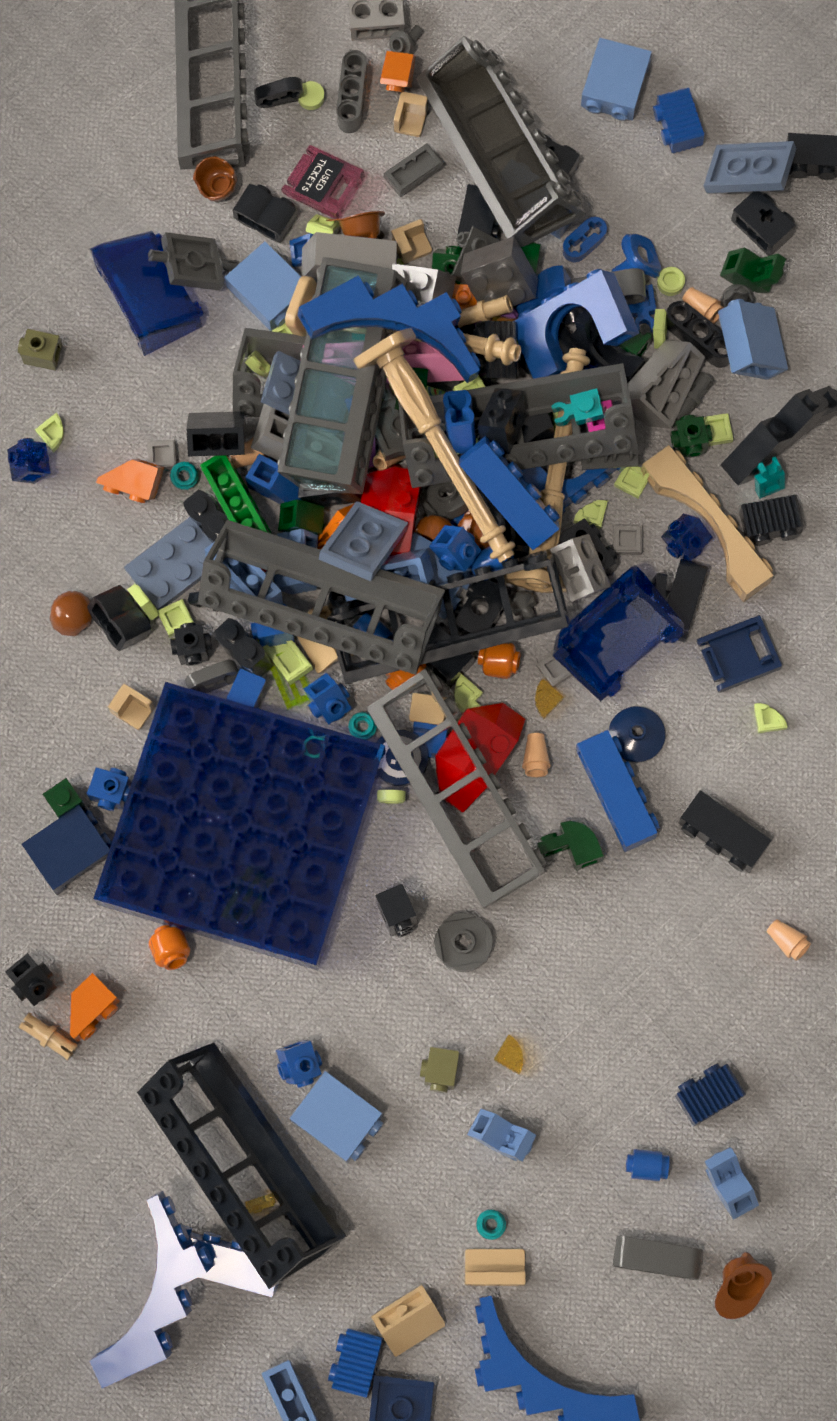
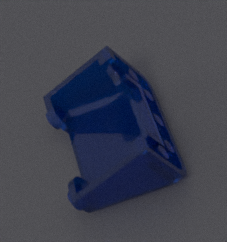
[90,230,204,356]
[552,565,684,702]

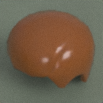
[193,156,237,202]
[414,515,453,542]
[50,591,92,636]

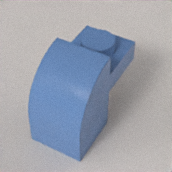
[467,1109,537,1162]
[704,1147,759,1220]

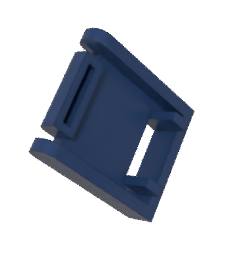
[696,615,782,693]

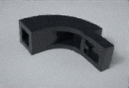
[570,308,645,383]

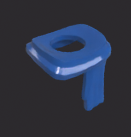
[611,234,662,278]

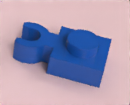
[628,284,656,333]

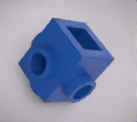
[429,525,481,571]
[303,673,352,725]
[87,767,134,811]
[276,1040,322,1088]

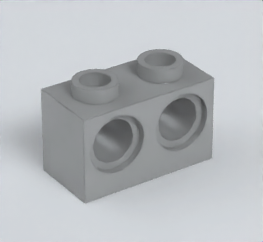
[349,0,405,41]
[550,534,611,602]

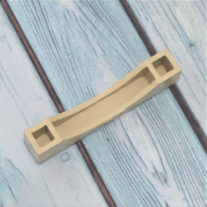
[641,445,773,603]

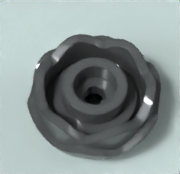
[720,284,755,308]

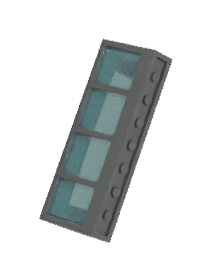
[278,257,407,494]

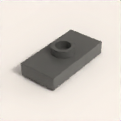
[383,143,444,197]

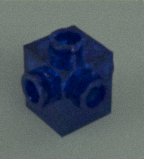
[7,438,51,484]
[661,513,713,561]

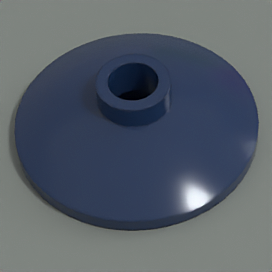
[609,706,665,763]

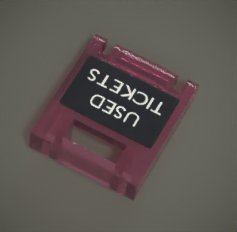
[281,145,365,219]

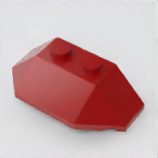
[361,464,422,555]
[435,703,526,813]

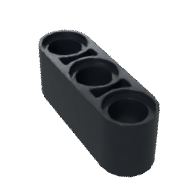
[667,301,730,368]
[658,559,708,643]

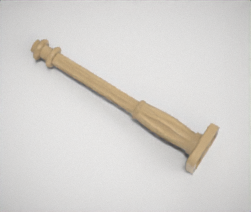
[285,276,521,366]
[353,328,515,563]
[504,348,590,593]

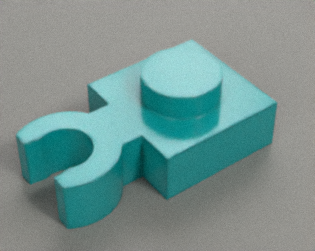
[551,388,604,426]
[755,456,785,499]

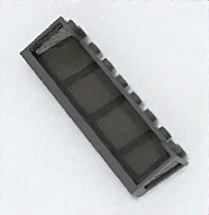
[416,36,586,247]

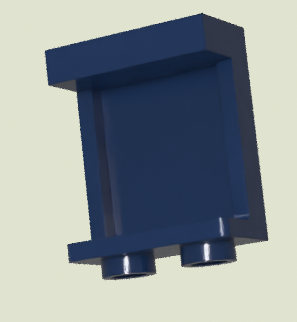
[22,805,114,895]

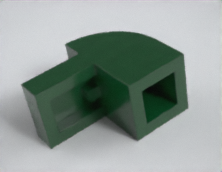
[720,247,786,293]
[537,821,604,871]

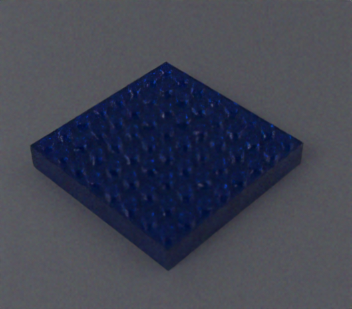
[93,682,386,971]

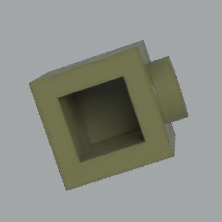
[18,329,63,371]
[420,1047,459,1093]

